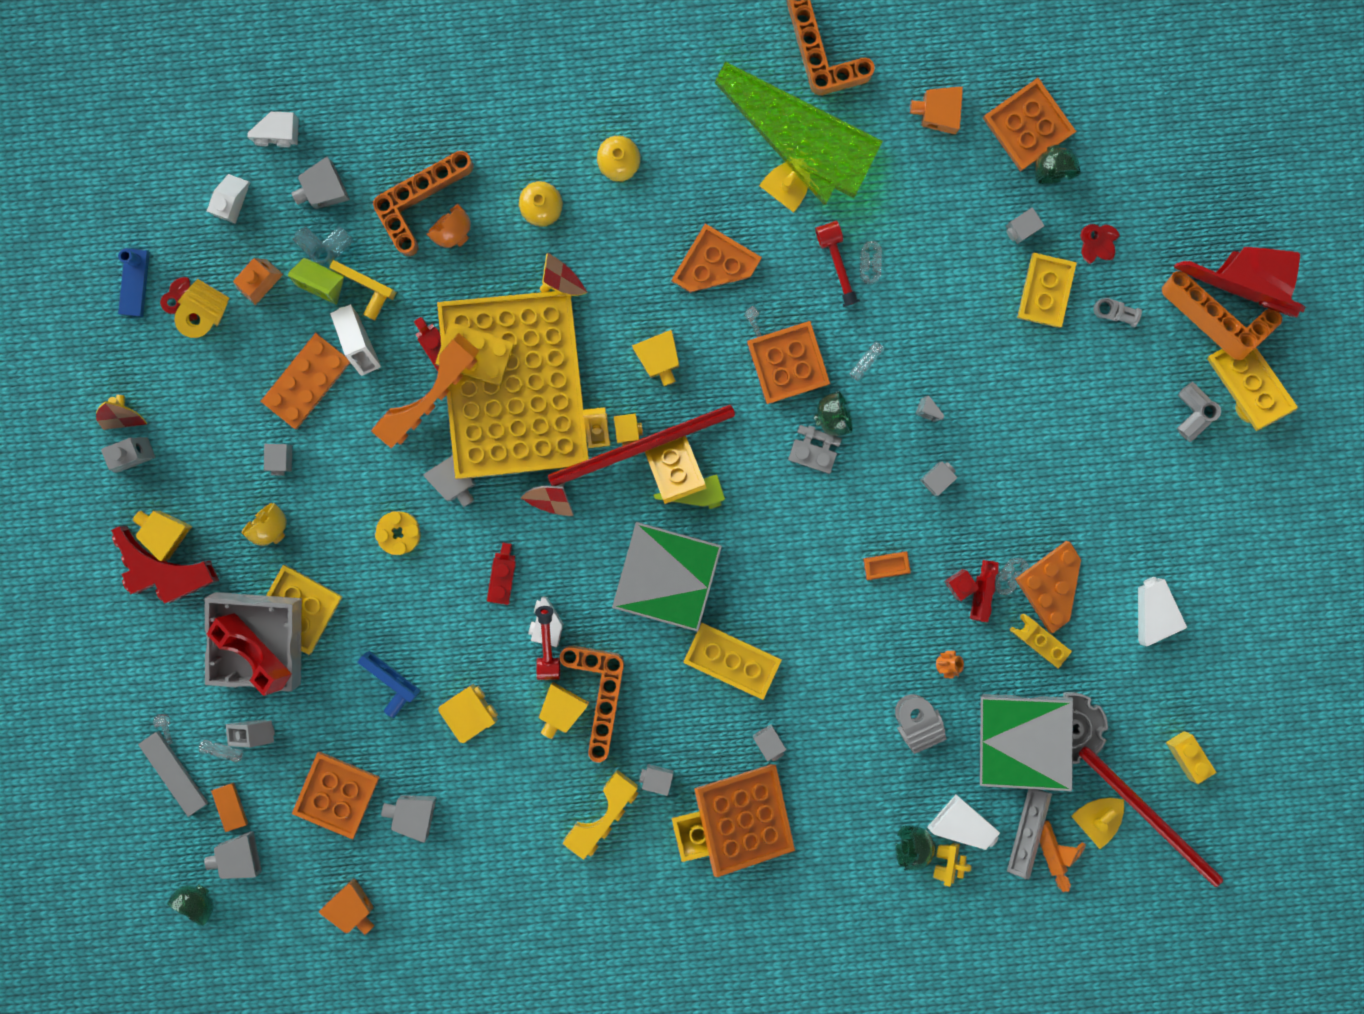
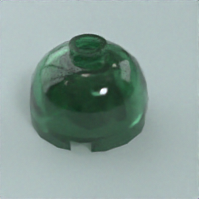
[1035,145,1081,184]
[814,391,853,436]
[895,825,936,871]
[167,884,214,926]

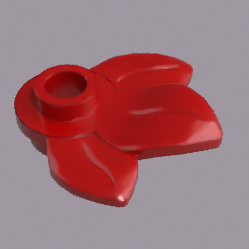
[1080,224,1120,264]
[160,277,198,321]

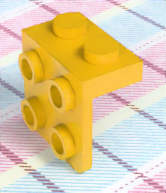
[438,683,498,743]

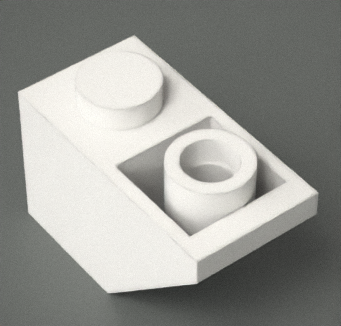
[248,112,299,147]
[529,596,564,647]

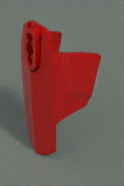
[1174,247,1306,318]

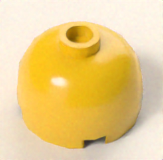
[597,135,641,181]
[519,181,563,227]
[241,503,287,546]

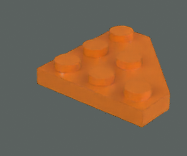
[671,223,762,293]
[1015,541,1081,633]

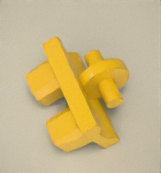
[933,842,972,887]

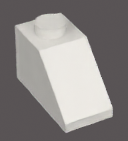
[207,174,250,224]

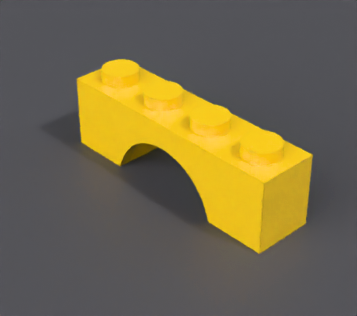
[563,769,639,860]

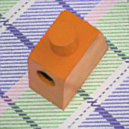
[910,87,963,134]
[233,258,283,305]
[319,878,375,935]

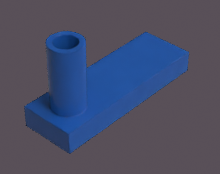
[118,248,150,317]
[357,651,421,718]

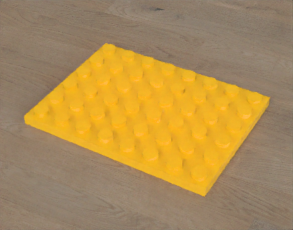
[437,291,589,479]

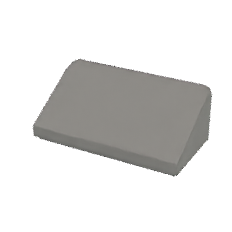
[916,396,944,422]

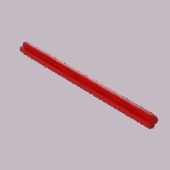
[548,405,735,486]
[1079,746,1223,887]

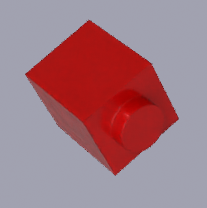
[944,569,979,601]

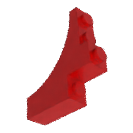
[111,526,219,604]

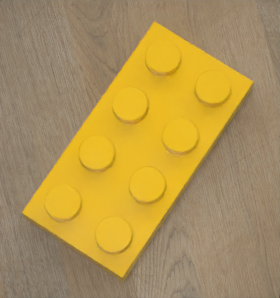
[1207,348,1298,432]
[683,622,782,700]

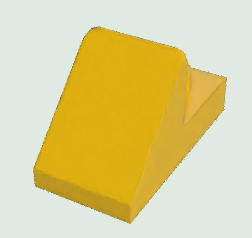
[583,408,610,448]

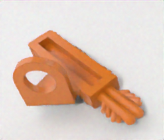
[1039,820,1086,892]

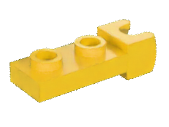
[1010,614,1072,669]

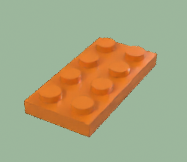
[260,333,351,429]

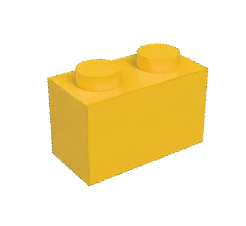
[1166,731,1217,784]

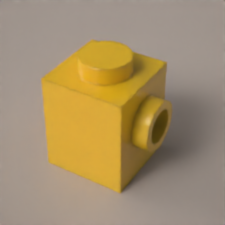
[614,414,643,446]

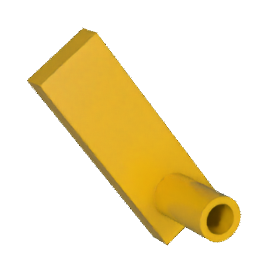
[329,260,397,320]

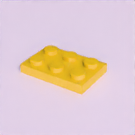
[1017,253,1077,328]
[435,322,514,386]
[645,436,706,504]

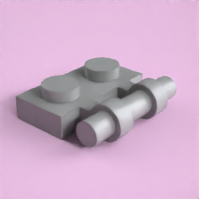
[788,425,842,474]

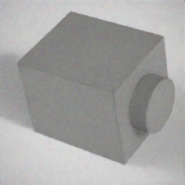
[1006,207,1045,244]
[264,444,292,476]
[920,462,957,496]
[753,724,786,761]
[639,764,673,796]

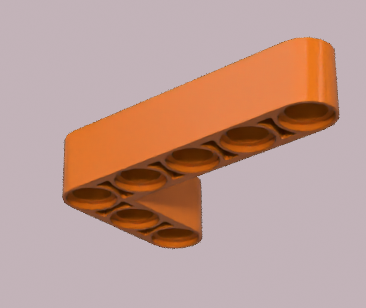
[787,0,875,95]
[373,151,474,256]
[1162,271,1282,360]
[560,646,624,763]

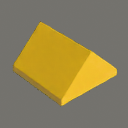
[671,811,709,862]

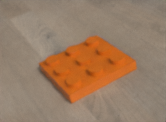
[983,78,1076,172]
[747,321,830,404]
[292,751,380,839]

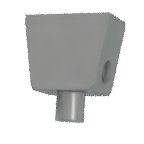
[292,157,350,209]
[101,437,156,473]
[423,455,476,508]
[381,795,437,843]
[204,831,262,879]

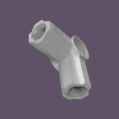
[1176,382,1221,442]

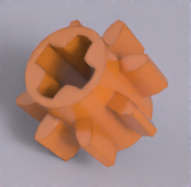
[936,651,964,678]

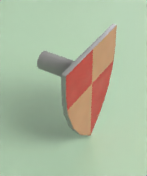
[521,483,574,516]

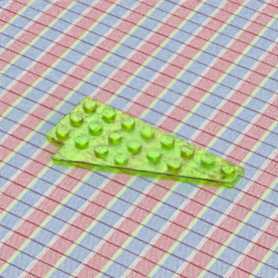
[715,61,883,205]

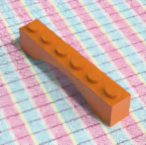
[371,333,479,448]

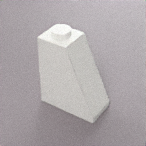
[330,304,381,376]
[1138,577,1187,646]
[928,794,1000,850]

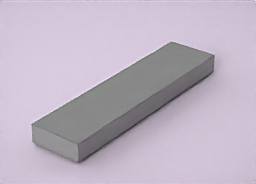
[138,731,208,817]
[1007,789,1052,879]

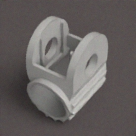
[895,694,946,754]

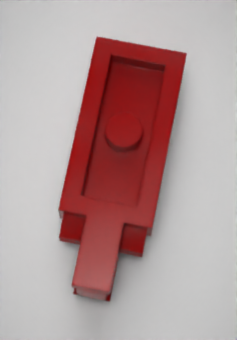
[413,317,441,371]
[487,542,516,605]
[970,560,999,622]

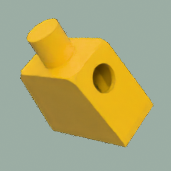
[632,330,679,386]
[133,511,192,561]
[539,682,589,739]

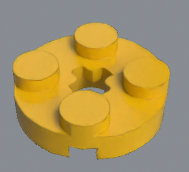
[375,511,421,555]

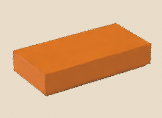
[863,551,911,580]
[211,782,248,832]

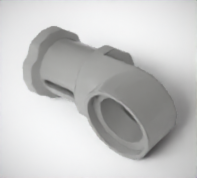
[1093,298,1142,328]

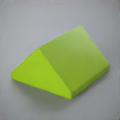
[287,258,344,305]

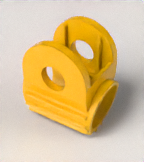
[174,279,229,338]

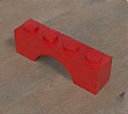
[206,613,292,696]

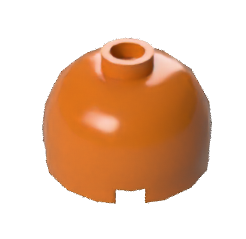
[426,204,471,248]

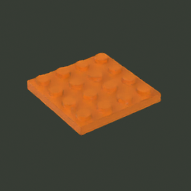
[694,764,795,877]

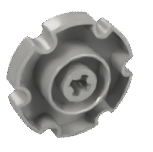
[1053,692,1108,764]

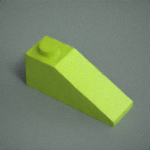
[654,474,725,509]

